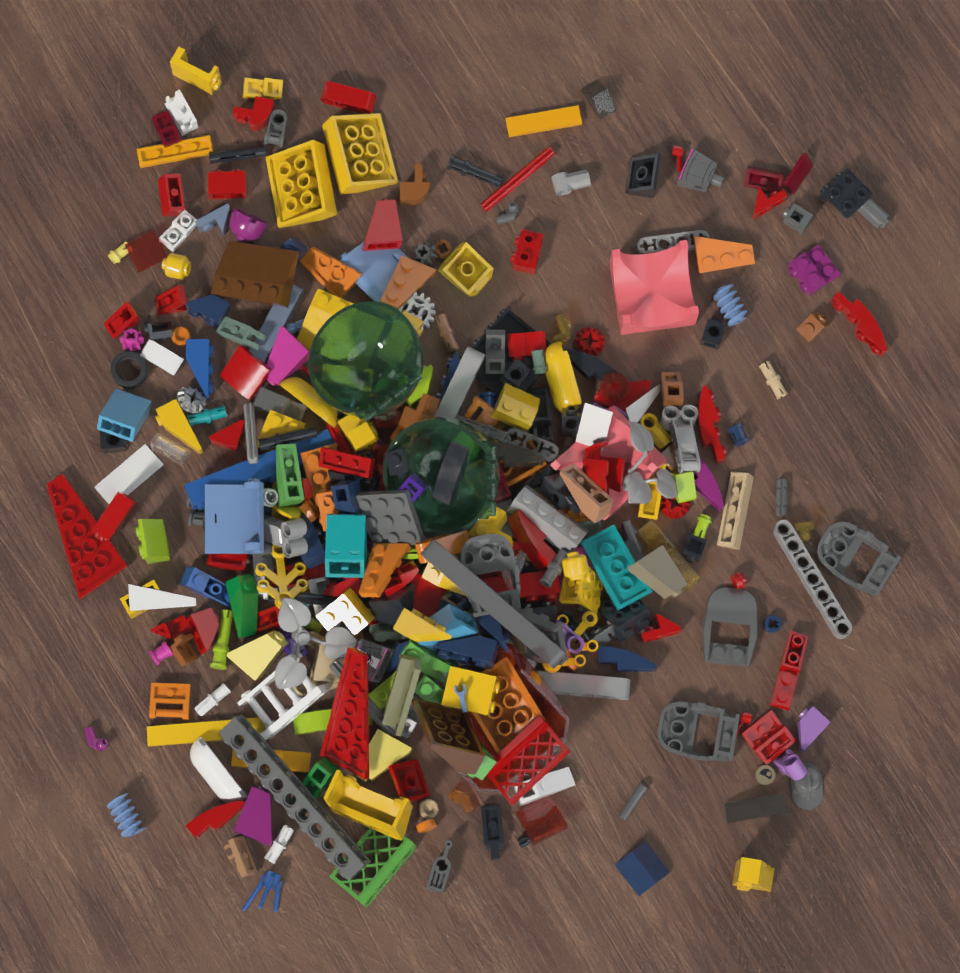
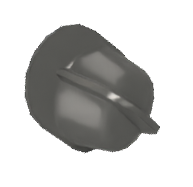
[791,763,823,810]

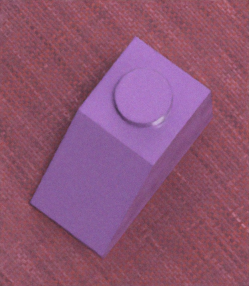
[798,706,830,752]

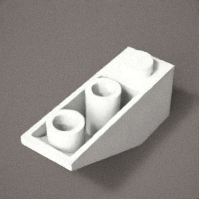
[514,767,576,806]

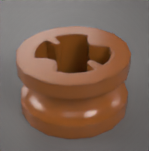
[435,240,451,259]

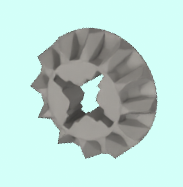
[177,386,206,413]

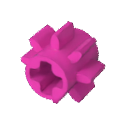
[120,328,144,351]

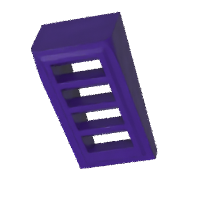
[398,473,428,503]

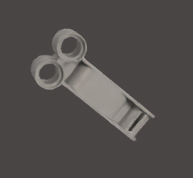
[660,405,700,473]
[264,515,308,558]

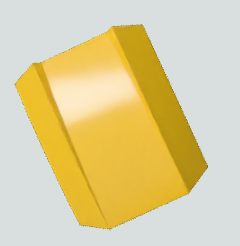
[438,242,494,297]

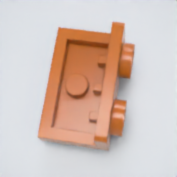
[315,488,339,531]

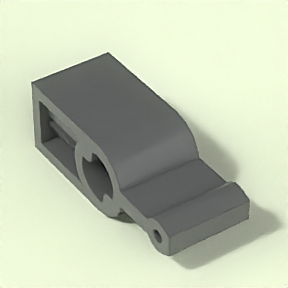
[253,387,307,422]
[426,840,452,894]

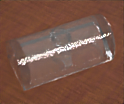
[151,433,191,466]

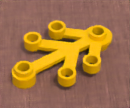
[255,544,308,609]
[542,611,598,673]

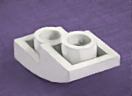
[159,210,197,252]
[140,339,184,375]

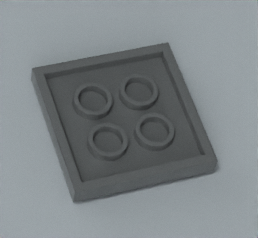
[356,489,425,545]

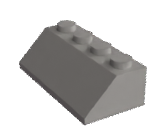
[507,485,589,553]

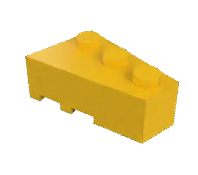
[732,857,774,892]

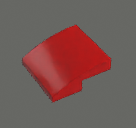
[220,345,271,400]
[740,709,796,765]

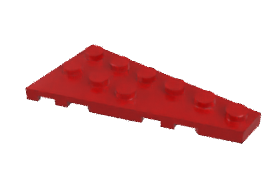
[46,474,128,600]

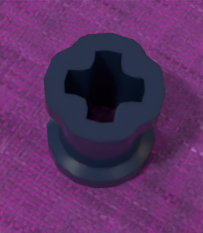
[727,423,750,448]

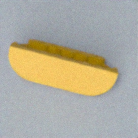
[544,341,582,413]
[279,377,338,428]

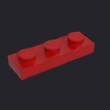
[318,447,375,478]

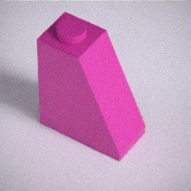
[266,326,312,387]

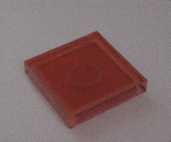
[516,795,568,846]

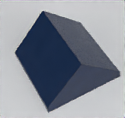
[615,841,670,896]

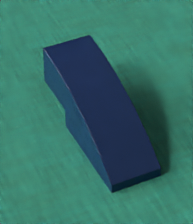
[597,646,657,672]

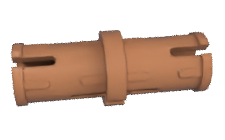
[435,313,459,353]

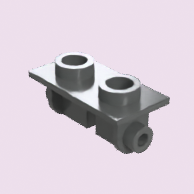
[587,619,615,648]

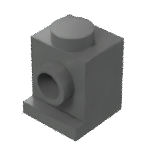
[782,203,813,235]

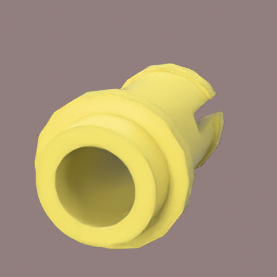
[108,241,133,264]

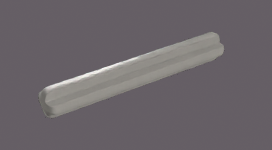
[243,402,258,464]

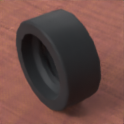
[111,351,148,389]

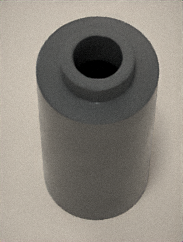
[857,198,890,229]

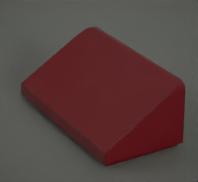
[782,153,813,194]
[744,166,784,192]

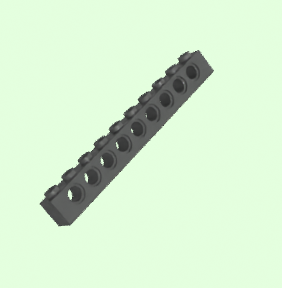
[219,714,371,880]

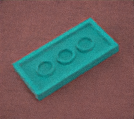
[580,525,652,611]

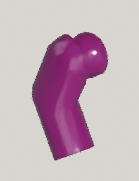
[84,727,108,751]

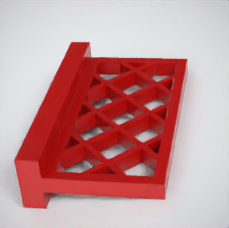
[487,716,571,805]

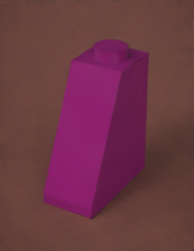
[234,785,273,847]

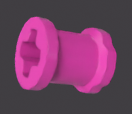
[148,641,174,666]

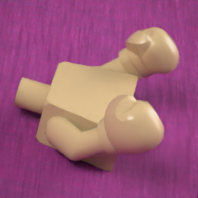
[293,631,345,696]

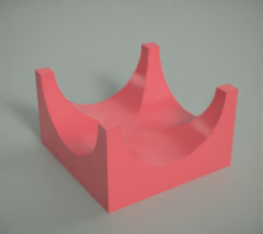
[609,240,699,335]
[551,406,668,520]

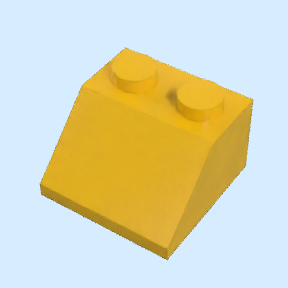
[491,383,540,432]

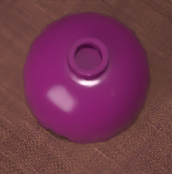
[229,208,268,242]

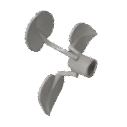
[622,422,678,504]
[275,597,357,689]

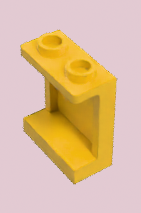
[170,47,222,95]
[441,666,500,717]

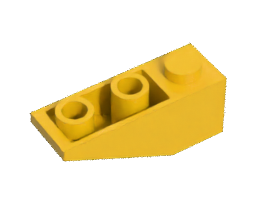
[393,608,452,642]

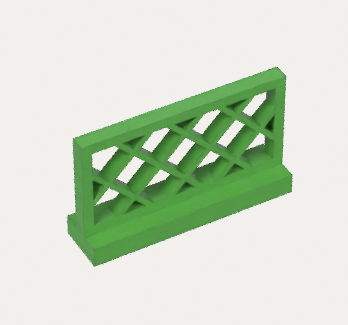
[329,828,417,908]

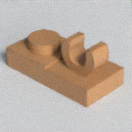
[224,836,258,878]

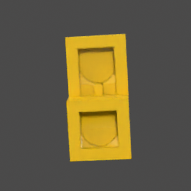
[242,78,283,99]

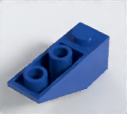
[186,339,214,399]
[179,567,232,609]

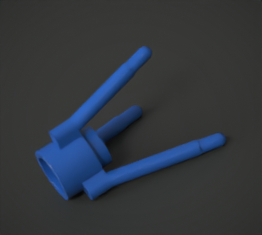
[242,871,283,912]

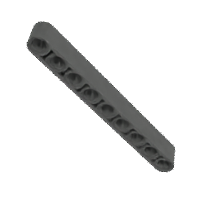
[420,539,567,669]

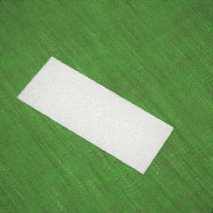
[576,403,613,451]
[94,444,164,504]

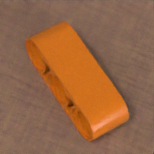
[415,529,470,563]

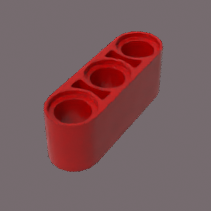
[320,81,377,114]

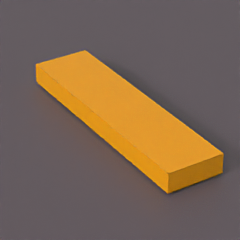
[505,105,582,137]
[137,135,213,168]
[231,749,311,773]

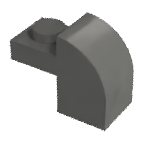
[485,330,505,374]
[252,541,274,577]

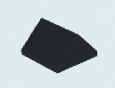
[625,153,661,198]
[369,584,415,625]

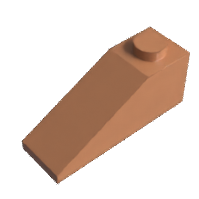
[560,464,614,523]

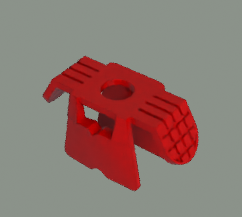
[582,441,624,493]

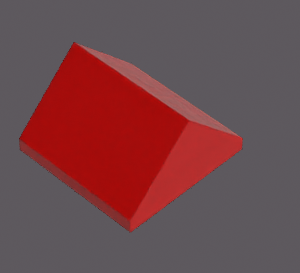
[389,759,430,803]

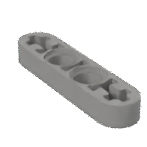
[637,230,710,255]

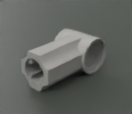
[551,170,591,196]

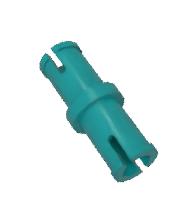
[187,405,227,427]

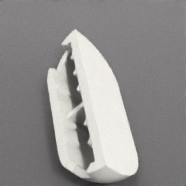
[190,736,248,803]

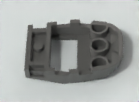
[817,522,901,597]
[461,534,521,617]
[701,587,758,667]
[505,607,568,665]
[658,702,740,761]

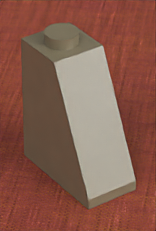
[627,545,688,599]

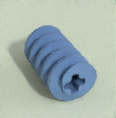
[712,284,748,327]
[107,793,146,837]

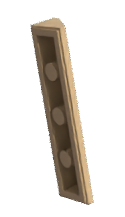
[717,472,754,550]

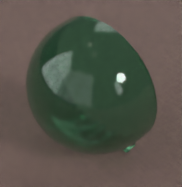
[308,301,424,422]
[383,417,500,534]

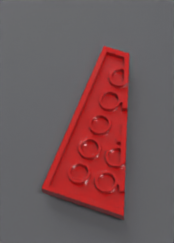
[320,647,370,779]

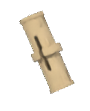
[759,361,788,400]

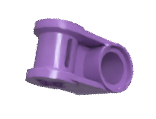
[556,620,584,653]
[773,749,808,781]

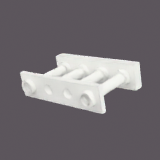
[238,653,328,740]

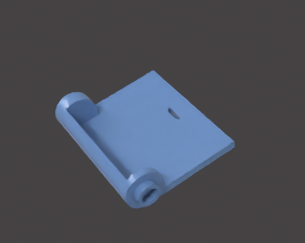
[338,242,407,313]
[205,478,264,554]

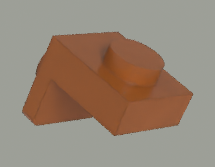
[796,312,829,343]
[170,633,199,667]

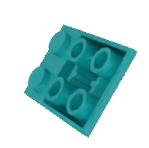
[325,514,368,578]

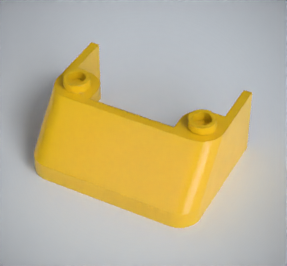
[324,770,413,841]

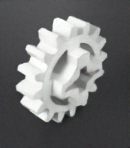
[394,292,435,330]

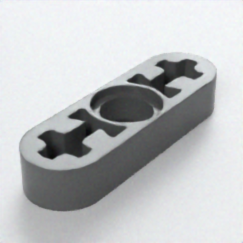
[507,428,558,462]

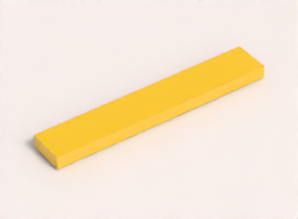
[147,717,265,747]

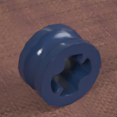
[763,615,782,634]

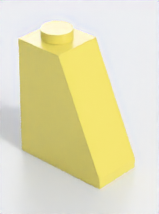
[226,630,288,681]
[356,729,412,782]

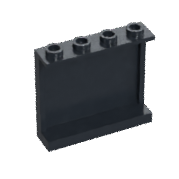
[460,306,551,398]

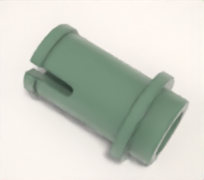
[531,350,548,374]

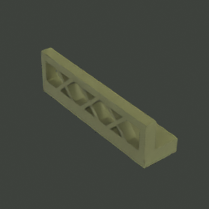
[382,654,421,736]

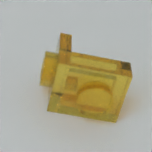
[551,313,571,345]

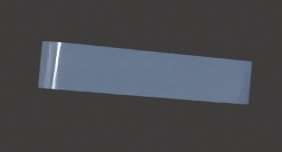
[249,284,304,364]

